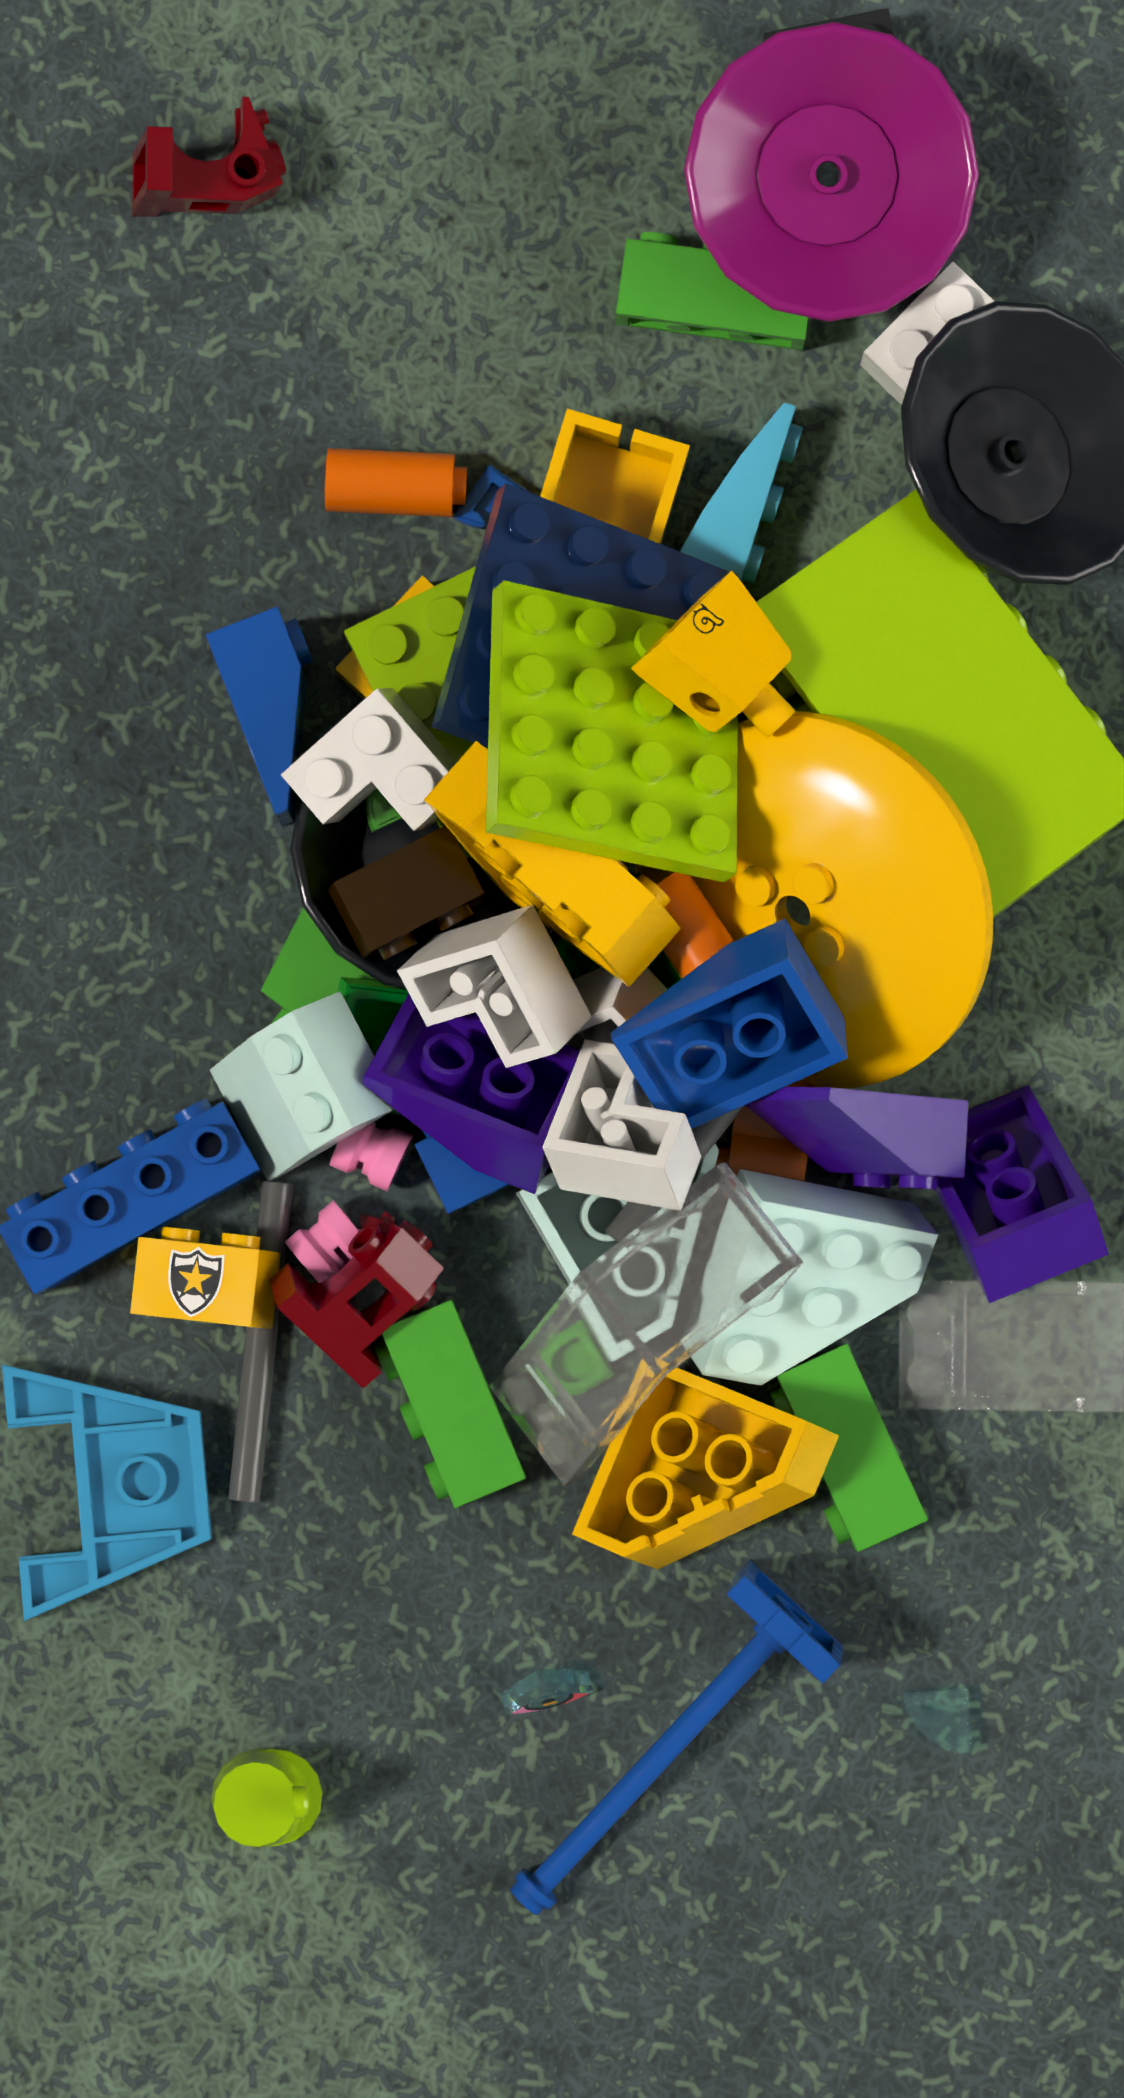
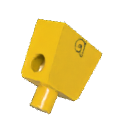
[631,570,795,738]

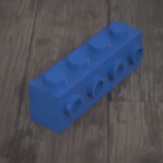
[0,1098,263,1295]

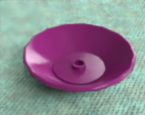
[684,22,979,322]

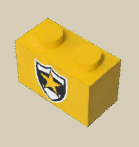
[130,1227,281,1329]

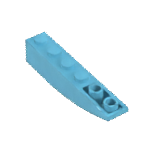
[680,403,803,584]

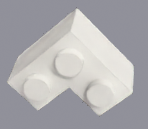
[281,688,457,831]
[397,904,592,1068]
[542,1039,701,1211]

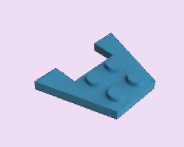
[2,1364,212,1621]

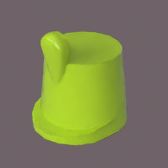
[211,1748,323,1847]

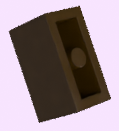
[328,826,484,961]

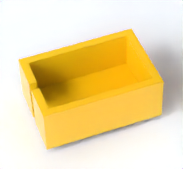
[540,408,690,544]

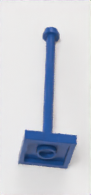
[510,1560,844,1915]

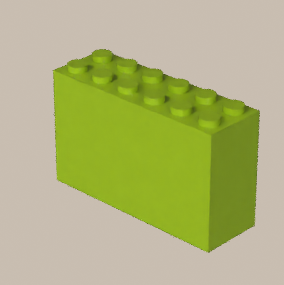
[756,490,1124,918]

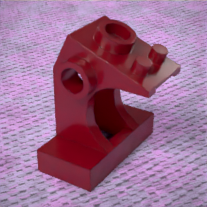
[132,97,286,217]
[269,1212,444,1388]

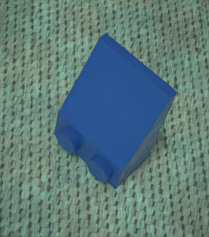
[205,606,313,827]
[611,918,848,1129]

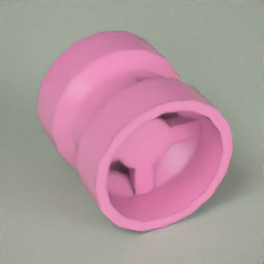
[329,1121,414,1192]
[285,1200,360,1283]

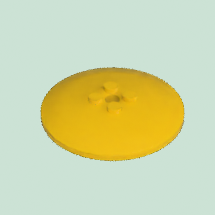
[635,712,993,1088]

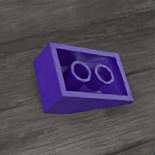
[362,993,580,1194]
[936,1085,1109,1304]
[745,1087,968,1190]

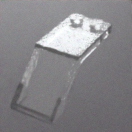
[489,1162,803,1486]
[899,1281,1124,1412]

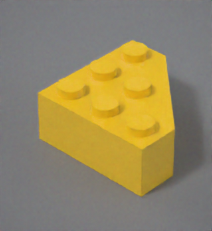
[424,741,681,987]
[572,1355,839,1570]

